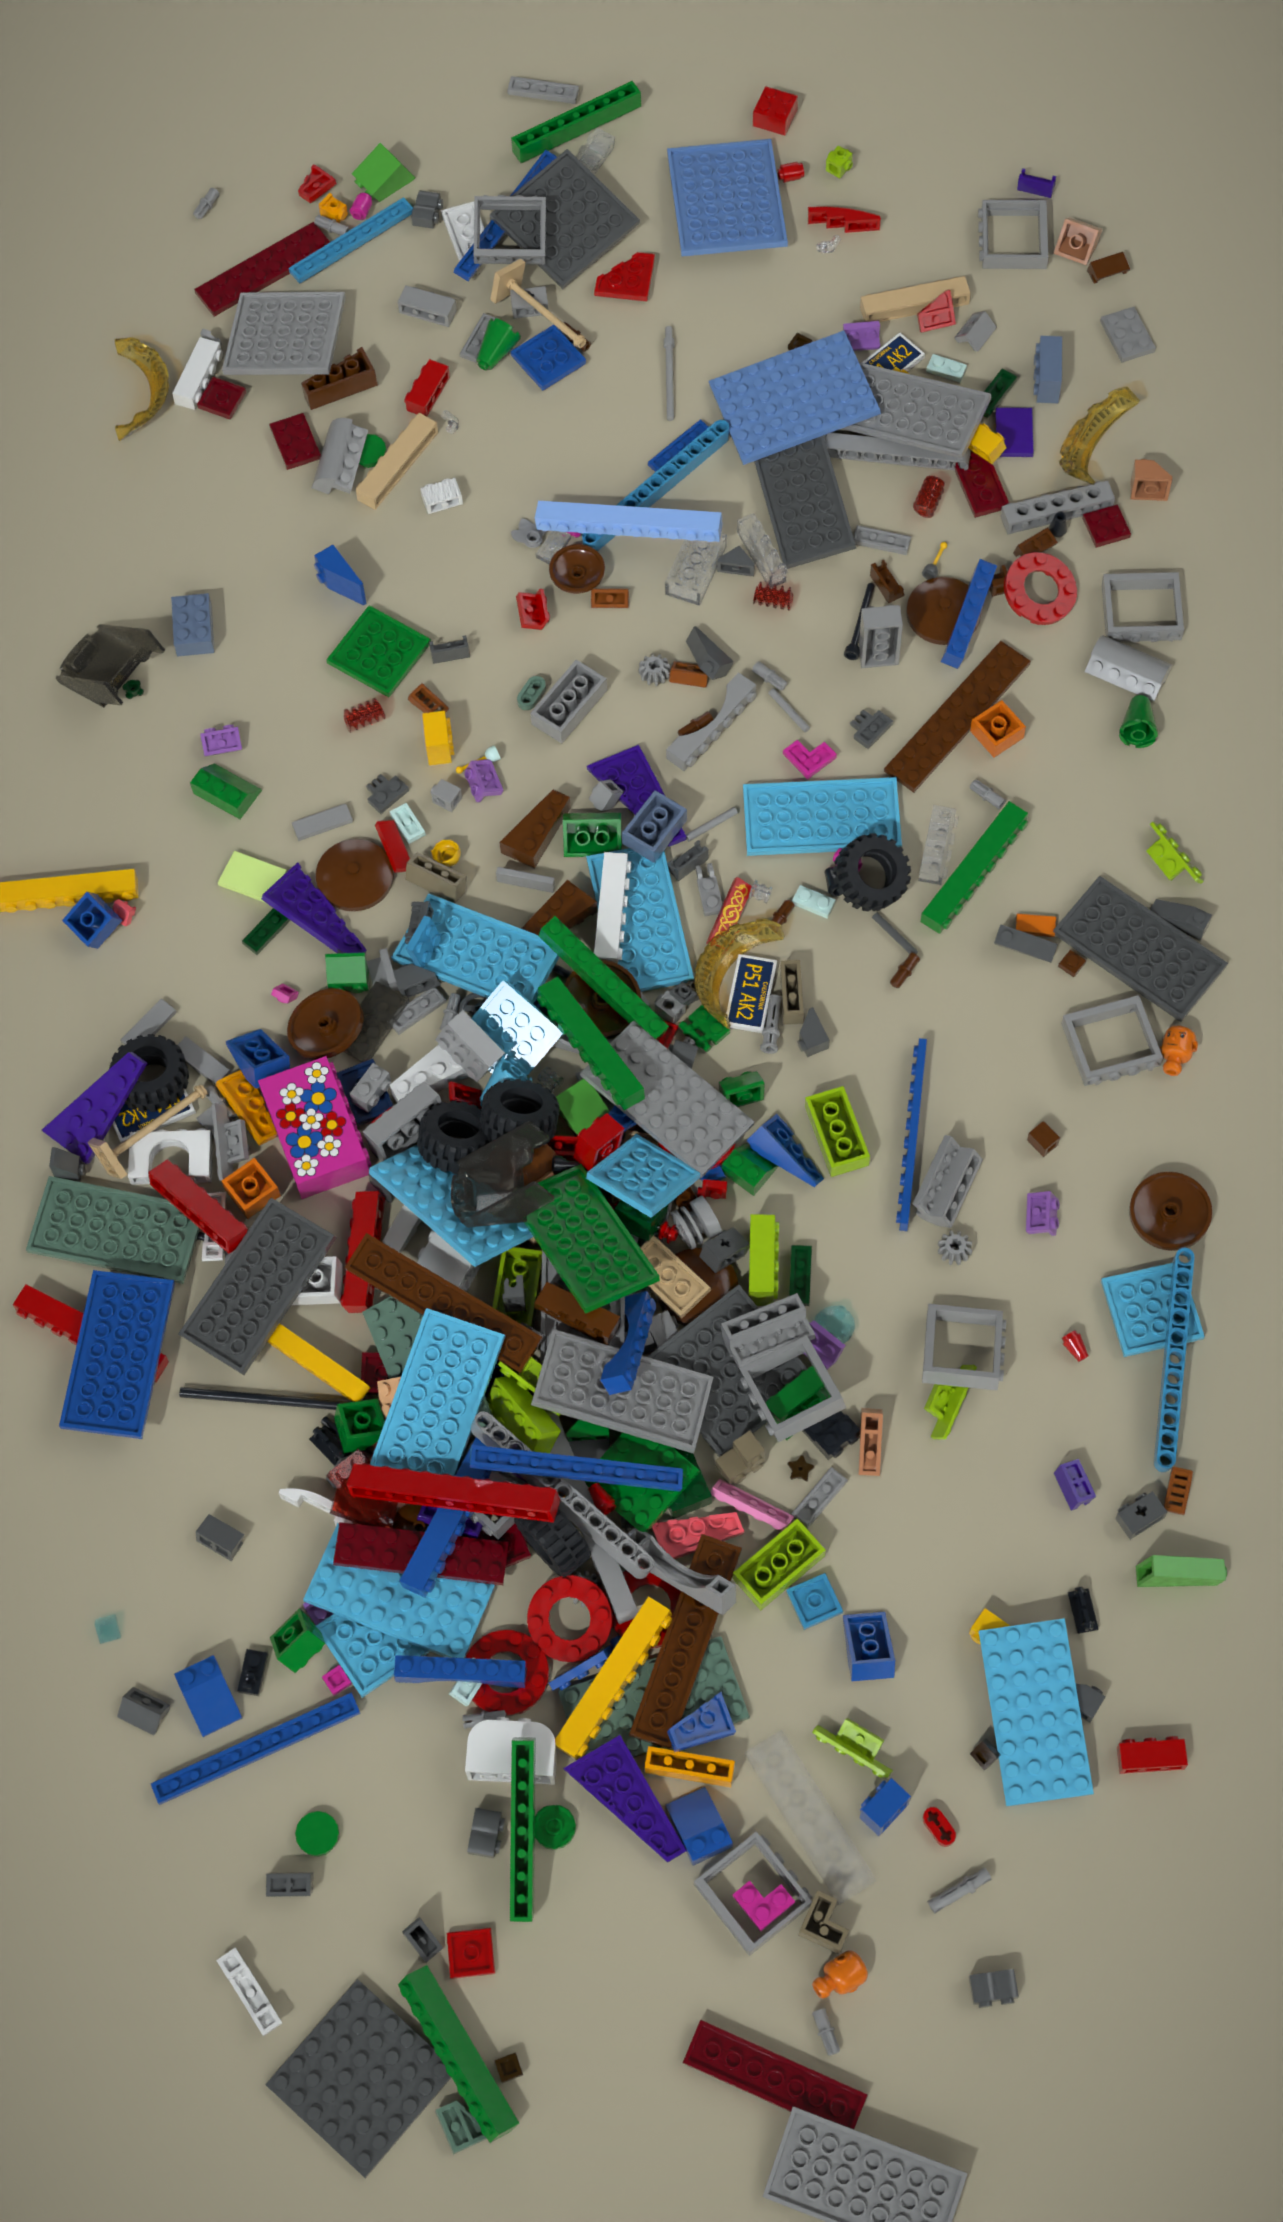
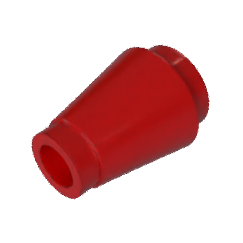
[1061,1330,1089,1362]
[588,1483,616,1515]

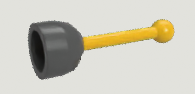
[922,542,947,580]

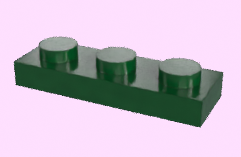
[983,369,1017,418]
[242,908,290,955]
[789,1245,812,1306]

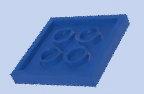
[511,325,586,391]

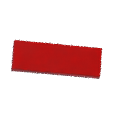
[375,820,410,873]

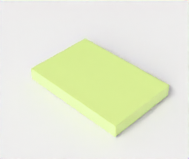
[218,851,287,903]

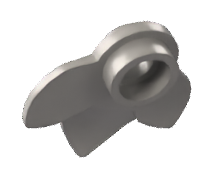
[511,518,546,548]

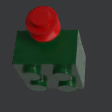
[607,1198,679,1244]

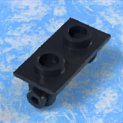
[309,1425,352,1466]
[1068,1587,1099,1634]

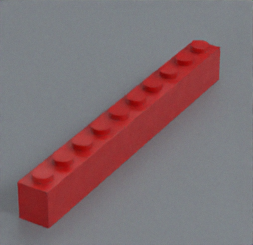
[347,1463,560,1523]

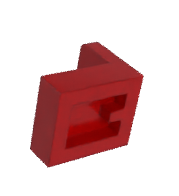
[697,1179,727,1199]

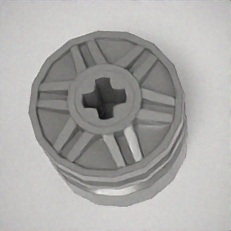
[671,1196,722,1249]

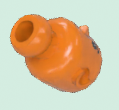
[1160,1025,1198,1076]
[812,1950,868,1998]

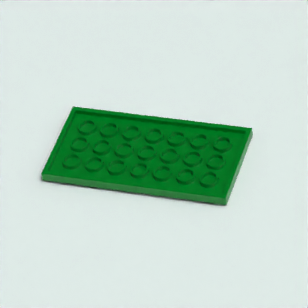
[508,1164,660,1314]

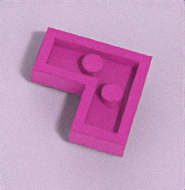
[783,740,837,780]
[732,1881,795,1931]

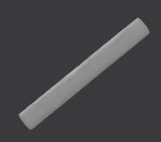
[768,688,810,732]
[686,807,738,842]

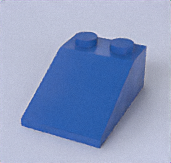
[314,545,367,606]
[226,1029,290,1089]
[843,1612,895,1681]
[174,1655,242,1737]
[665,1787,733,1866]

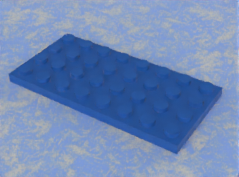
[59,1270,175,1439]

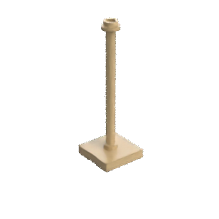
[490,258,586,348]
[87,1084,208,1179]

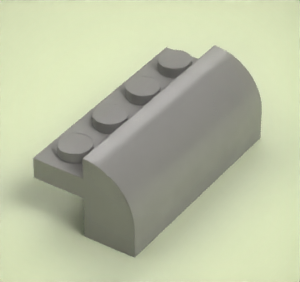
[312,418,368,494]
[1085,635,1172,701]
[913,1135,983,1228]
[721,1293,815,1369]

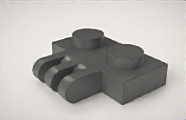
[850,710,893,749]
[366,774,409,814]

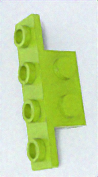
[1146,821,1204,884]
[498,1357,561,1416]
[924,1364,977,1440]
[812,1718,893,1778]

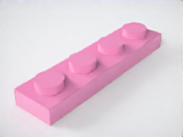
[710,1479,794,1531]

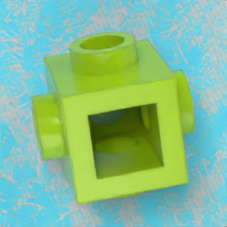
[826,145,853,179]

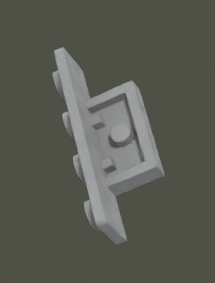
[212,1103,249,1181]

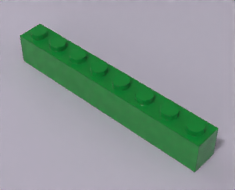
[511,81,641,163]
[920,801,1028,934]
[538,916,669,1041]
[537,977,645,1111]
[510,1737,536,1922]
[398,1965,520,2143]

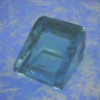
[94,1614,121,1644]

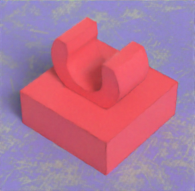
[112,899,136,926]

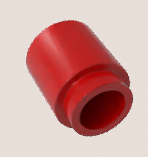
[777,162,804,183]

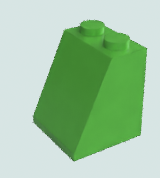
[352,143,415,202]
[556,1079,610,1137]

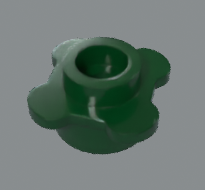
[122,680,144,699]

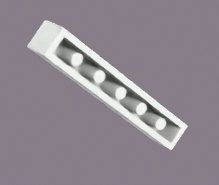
[594,852,631,964]

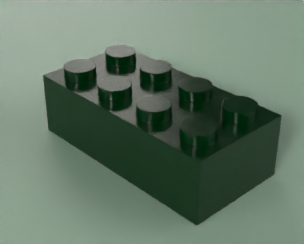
[668,1448,712,1519]

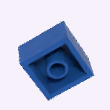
[62,892,122,949]
[860,1778,911,1836]

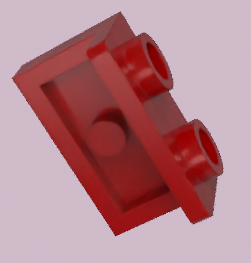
[516,589,550,630]

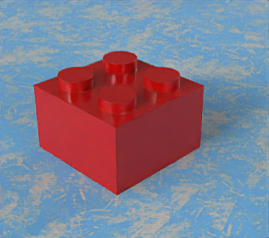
[753,86,798,136]
[573,1113,625,1171]

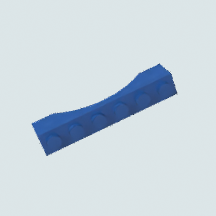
[941,559,997,669]
[600,1291,656,1395]
[394,1655,526,1688]

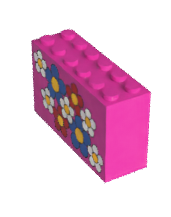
[258,1056,372,1199]

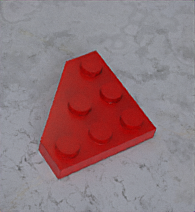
[594,252,655,302]

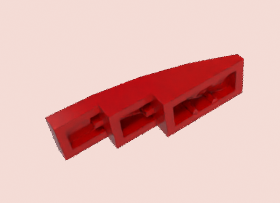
[807,207,881,233]

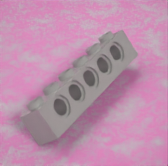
[1001,481,1115,535]

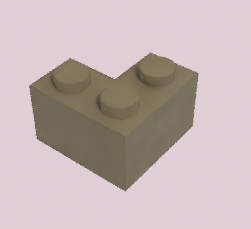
[715,1431,765,1485]
[798,1890,849,1955]

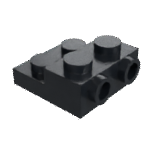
[802,1411,861,1460]

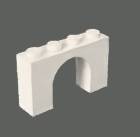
[128,1128,213,1185]

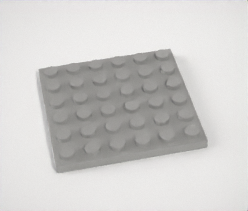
[222,292,346,375]

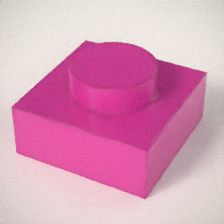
[271,983,299,1004]
[322,1665,352,1696]

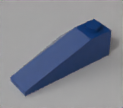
[746,1114,824,1187]

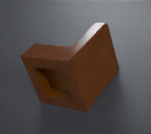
[989,565,1007,597]
[1027,1121,1060,1158]

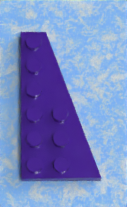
[261,862,367,954]

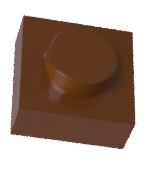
[1058,950,1086,977]

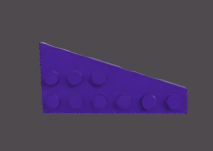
[587,745,687,847]
[41,1052,147,1164]
[563,1735,686,1863]

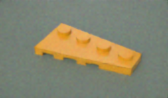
[216,1070,277,1146]

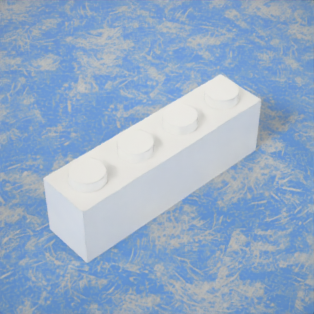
[172,337,223,410]

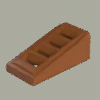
[408,683,449,713]
[1164,1467,1193,1515]

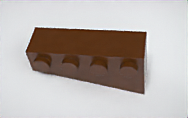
[301,347,378,410]
[499,789,571,869]
[521,880,598,935]
[534,1282,620,1345]

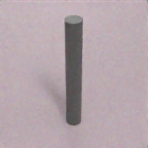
[872,912,918,954]

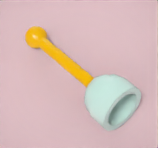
[456,745,501,774]

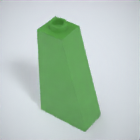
[1136,1555,1227,1587]

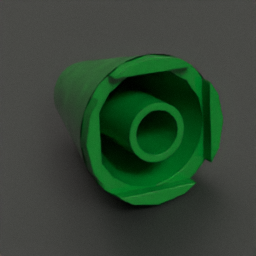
[476,318,521,371]
[1119,695,1158,748]

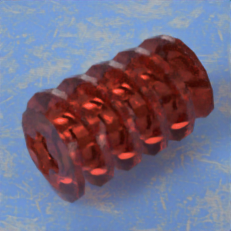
[913,476,945,518]
[753,581,794,611]
[343,698,386,733]

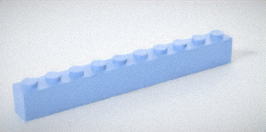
[535,500,723,542]

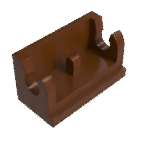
[1087,252,1130,284]
[1013,527,1058,557]
[870,560,905,604]

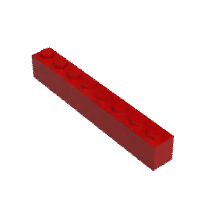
[13,1284,169,1383]

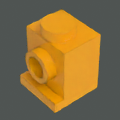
[319,193,348,223]

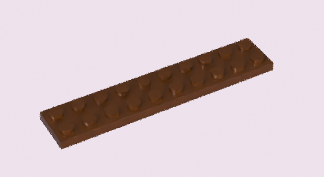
[884,641,1031,793]
[345,1233,543,1374]
[629,1534,742,1750]

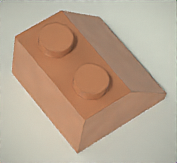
[1053,217,1102,265]
[1130,459,1172,501]

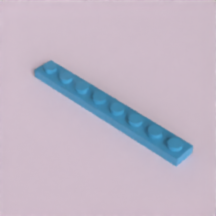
[289,197,413,284]

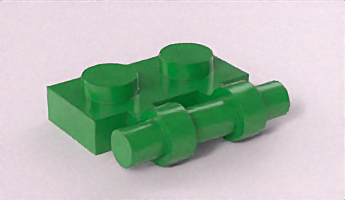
[679,1004,730,1052]

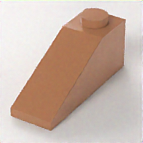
[859,1408,883,1476]

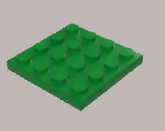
[326,605,431,698]
[585,1433,700,1533]

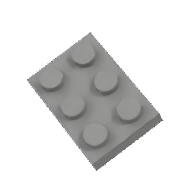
[1100,307,1156,363]

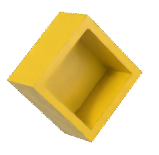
[422,711,454,766]

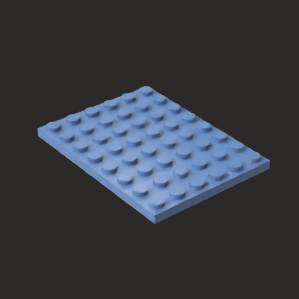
[667,139,788,257]
[709,331,881,465]

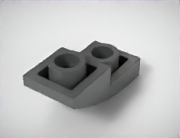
[669,979,700,1005]

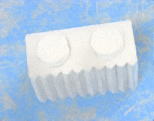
[420,478,463,514]

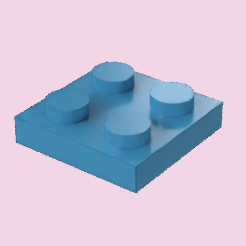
[406,916,441,968]
[786,1573,843,1630]

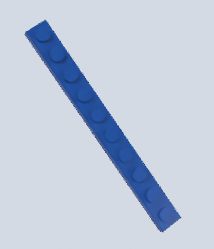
[453,150,557,282]
[896,1038,927,1231]
[469,1445,683,1492]
[151,1692,361,1805]

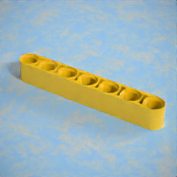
[267,1323,370,1402]

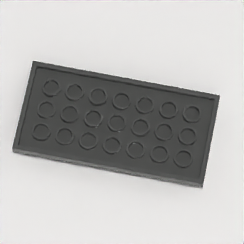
[754,435,856,570]
[1053,876,1228,1022]
[178,1198,337,1375]

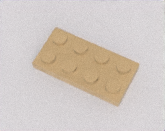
[640,1235,711,1318]

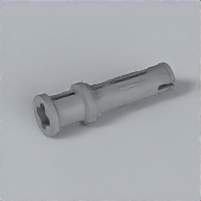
[760,994,782,1054]

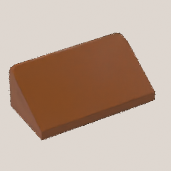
[591,589,629,608]
[669,661,708,688]

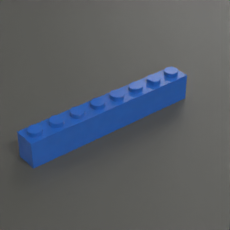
[399,1437,493,1598]

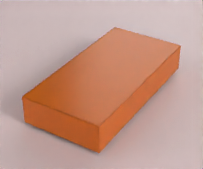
[1016,914,1056,937]

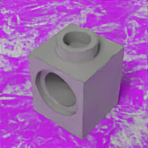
[431,779,462,812]
[654,990,686,1024]

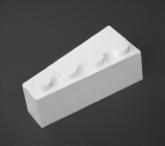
[390,1045,469,1103]

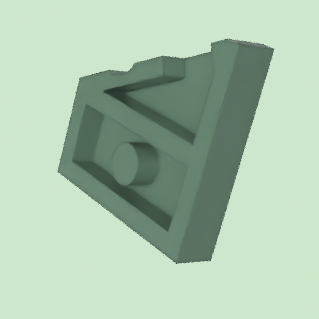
[435,2100,487,2155]

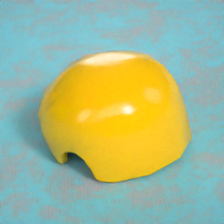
[431,840,461,868]

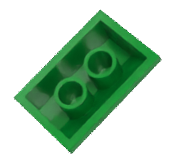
[190,763,262,819]
[563,813,622,857]
[766,1366,830,1440]

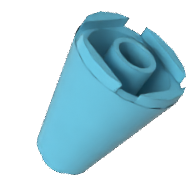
[480,1056,532,1107]

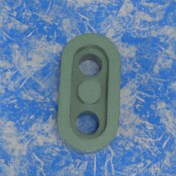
[517,676,546,710]

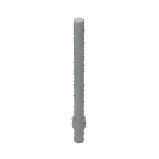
[664,326,674,421]

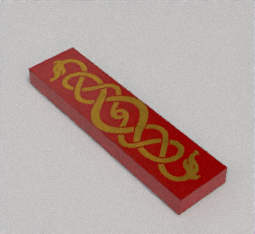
[706,877,753,952]

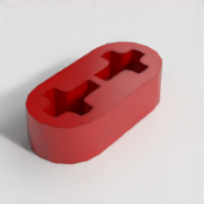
[923,1807,956,1847]

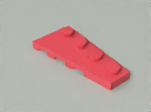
[651,1512,744,1559]

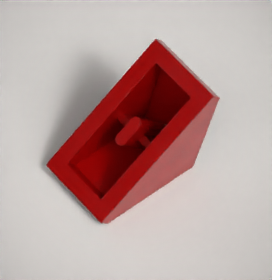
[448,1081,482,1109]

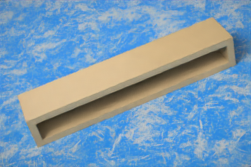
[860,276,970,322]
[356,413,438,510]

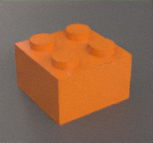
[970,700,1026,758]
[222,1158,281,1219]

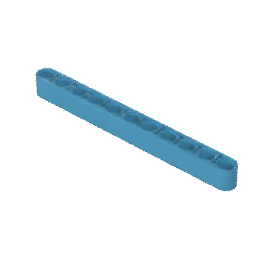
[582,420,729,551]
[1154,1248,1195,1472]

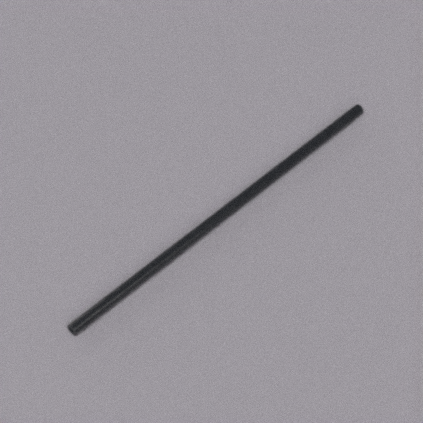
[179,1387,380,1410]

